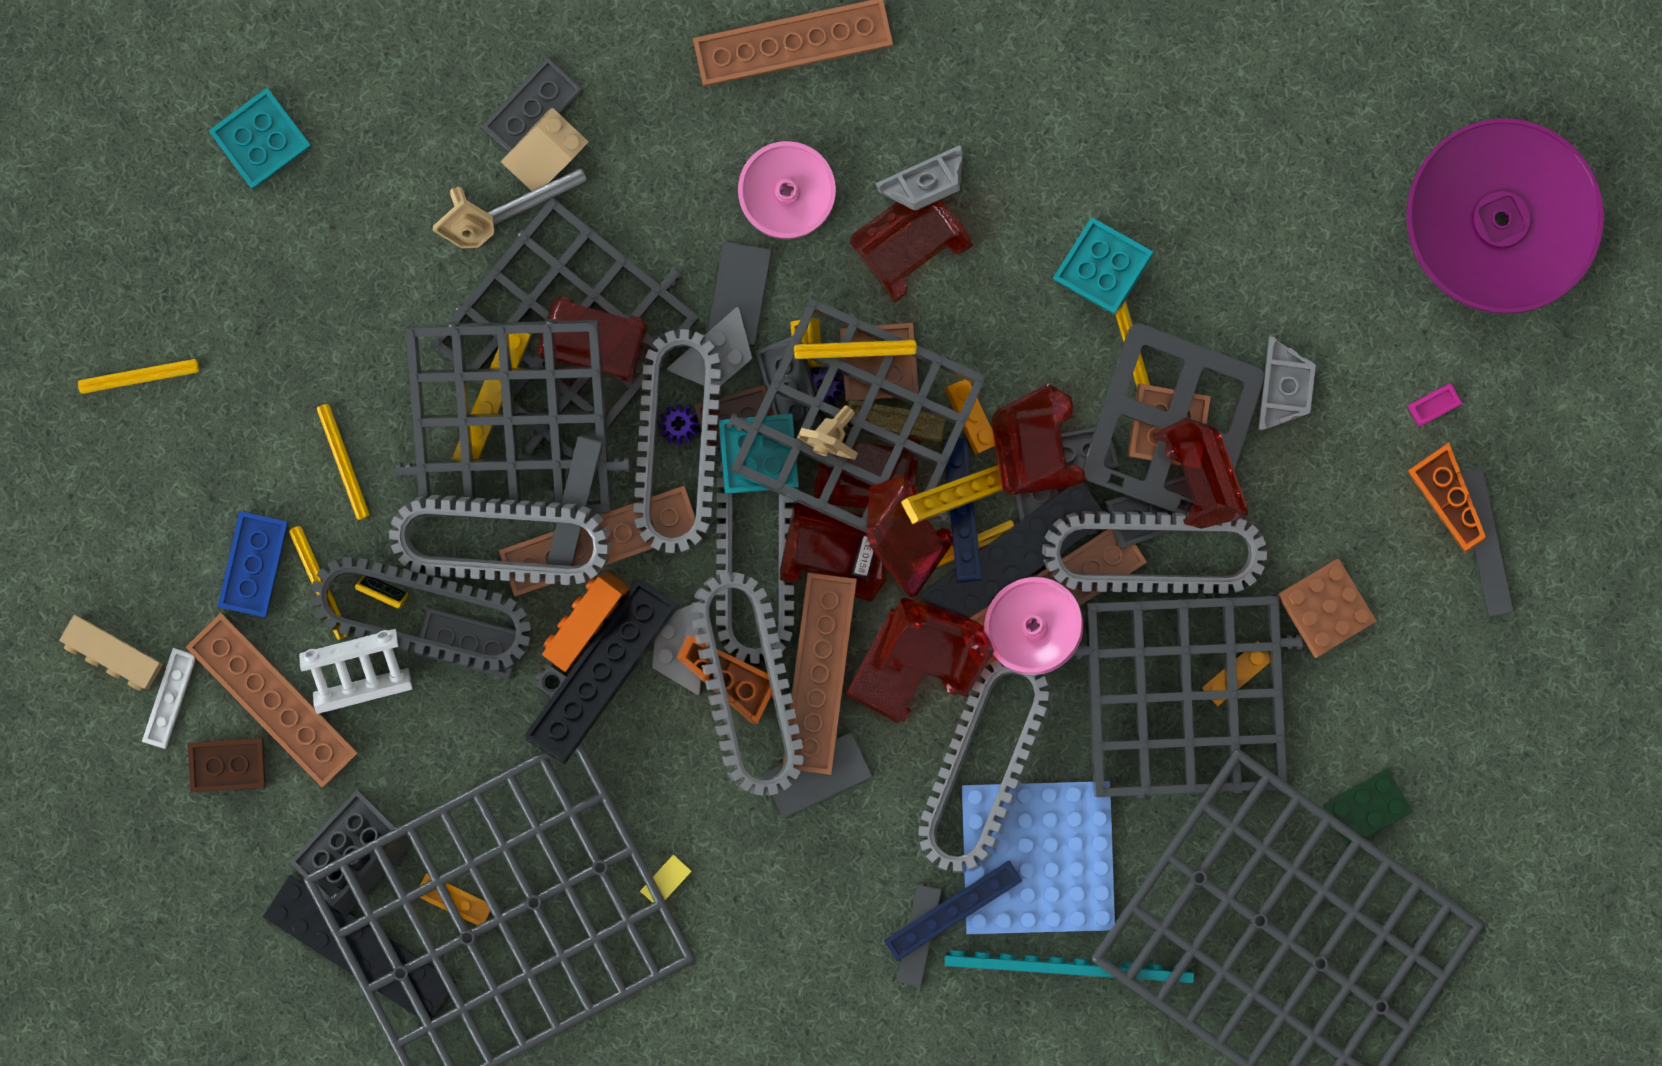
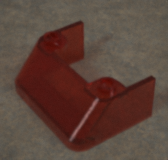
[1153,418,1248,529]

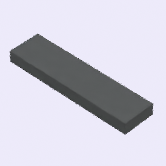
[896,884,941,987]

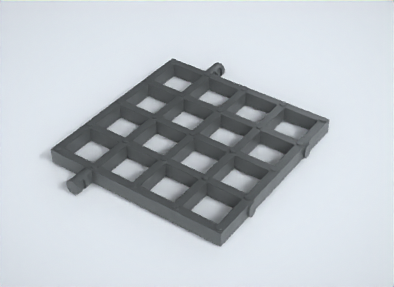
[430,197,699,457]
[727,298,986,551]
[395,319,631,517]
[1070,596,1302,798]

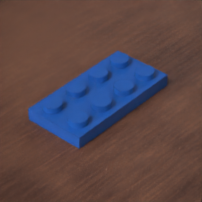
[218,511,289,618]

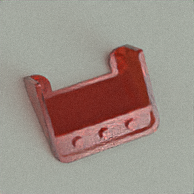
[850,199,973,302]
[992,384,1086,495]
[867,475,953,597]
[780,502,887,602]

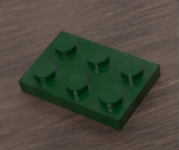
[1323,769,1412,847]

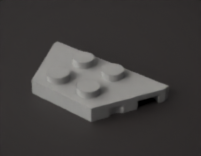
[875,145,963,211]
[667,306,753,386]
[1258,336,1316,431]
[652,601,704,695]

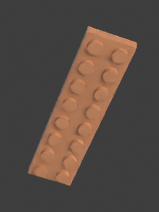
[693,0,893,87]
[499,486,701,597]
[955,529,1147,669]
[782,573,857,775]
[186,613,359,788]

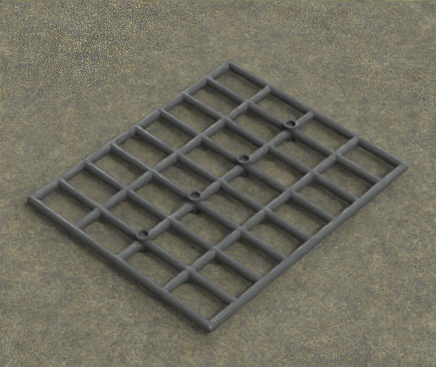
[304,742,695,1066]
[1092,749,1484,1066]

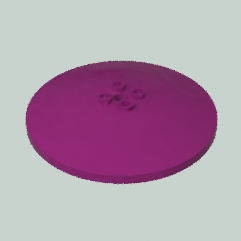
[1406,118,1604,314]

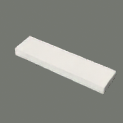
[142,648,196,749]

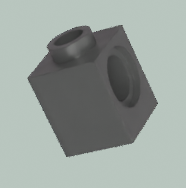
[535,665,566,697]

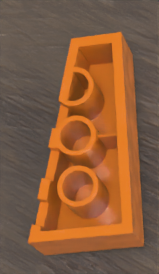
[1408,443,1486,554]
[542,571,631,672]
[676,636,772,724]

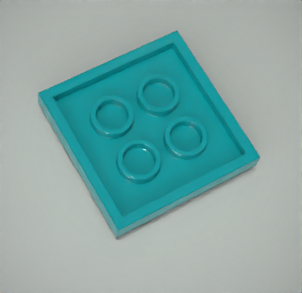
[209,88,312,190]
[1053,217,1154,316]
[719,414,799,494]

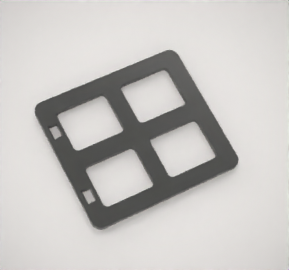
[1082,323,1265,522]

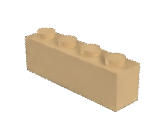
[59,615,163,691]

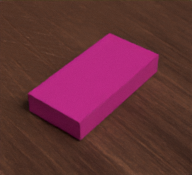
[1407,383,1463,427]

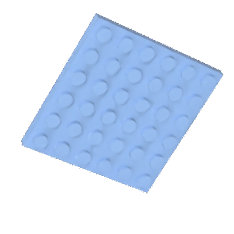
[962,781,1115,934]

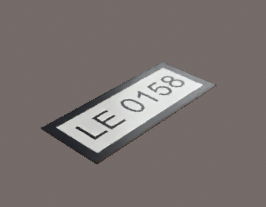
[851,533,879,579]

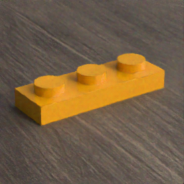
[944,379,999,455]
[1201,641,1270,707]
[420,873,491,925]

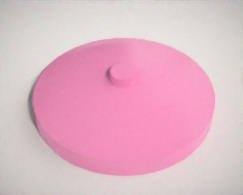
[738,141,836,240]
[984,577,1083,675]

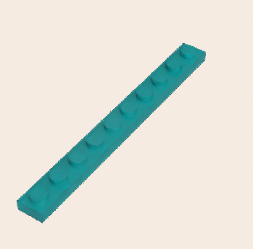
[944,950,1194,983]

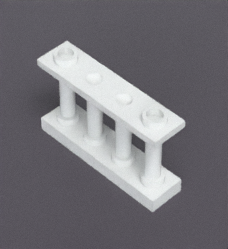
[299,629,412,714]

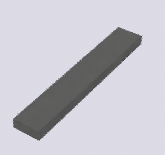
[545,435,603,581]
[1461,468,1514,617]

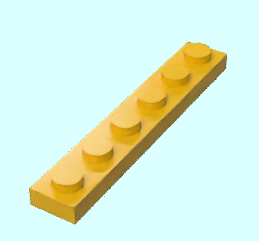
[452,333,532,460]
[901,464,1012,524]

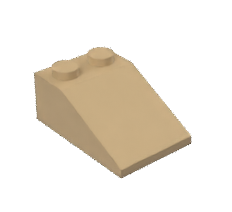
[500,108,588,191]

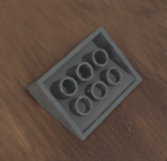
[290,789,412,916]

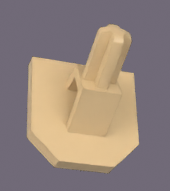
[433,187,494,248]
[797,406,858,460]

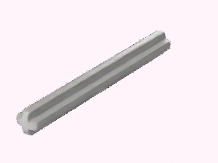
[488,169,587,225]

